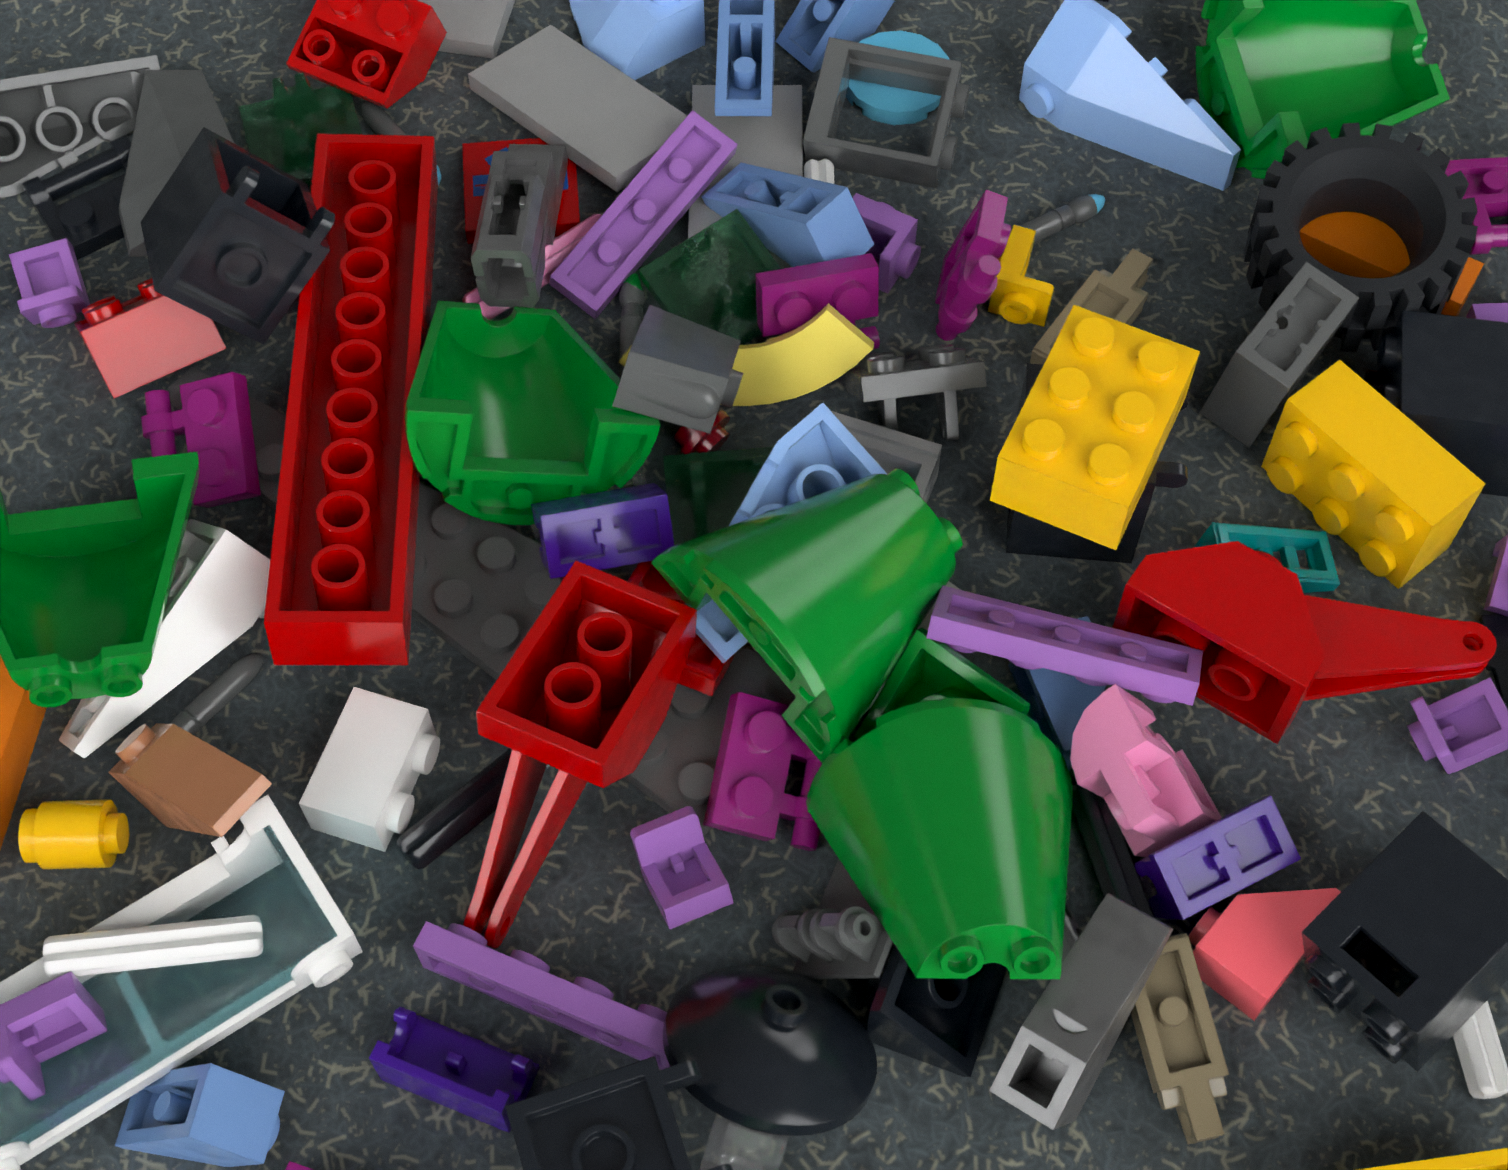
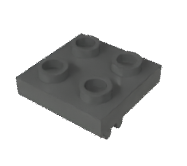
[844,344,987,441]

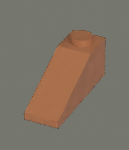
[108,723,272,837]

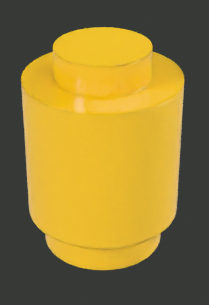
[18,799,129,870]

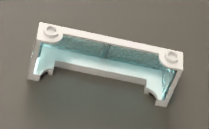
[0,795,362,1170]

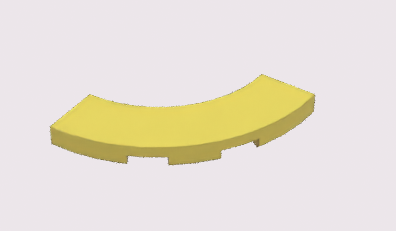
[619,303,874,406]

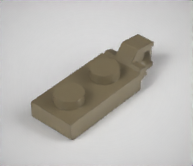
[1030,248,1153,365]
[1131,933,1229,1145]

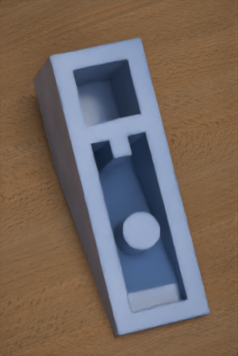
[715,0,775,116]
[701,162,874,267]

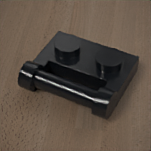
[22,135,131,260]

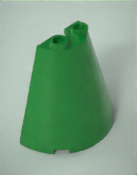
[1196,0,1450,179]
[405,301,661,525]
[0,451,199,708]
[651,468,963,764]
[806,698,1073,980]

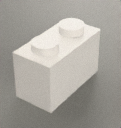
[299,687,440,852]

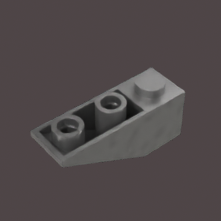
[989,893,1173,1130]

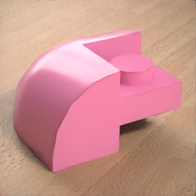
[1070,684,1222,857]

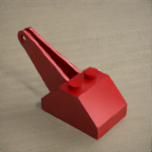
[1112,541,1497,744]
[463,560,697,949]

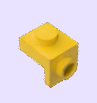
[988,225,1054,327]

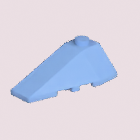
[569,0,705,80]
[1019,0,1241,191]
[684,403,887,663]

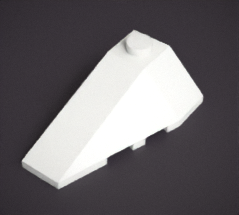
[59,519,270,758]

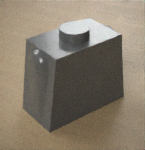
[612,305,743,434]

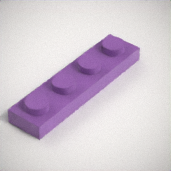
[549,110,738,319]
[926,586,1203,706]
[413,921,670,1070]

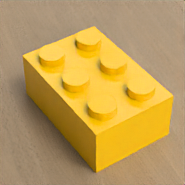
[990,305,1200,550]
[1261,359,1486,589]

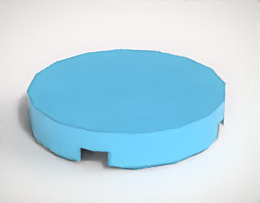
[846,30,949,125]

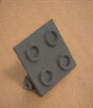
[772,858,894,979]

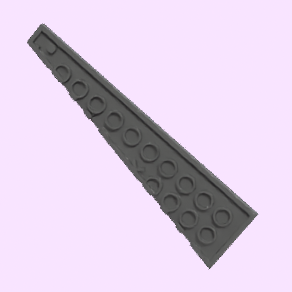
[166,367,796,837]

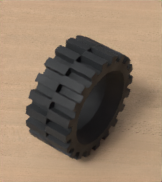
[1244,122,1478,353]

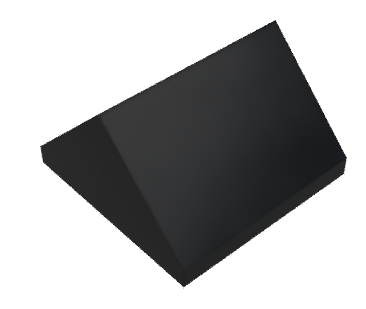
[867,944,1007,1077]

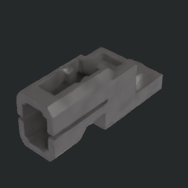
[471,144,568,308]

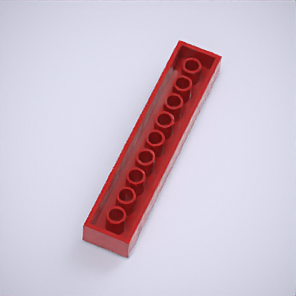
[264,134,438,665]

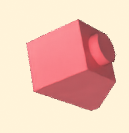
[1188,888,1341,1021]

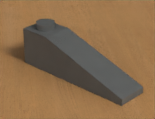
[0,55,160,198]
[119,70,234,257]

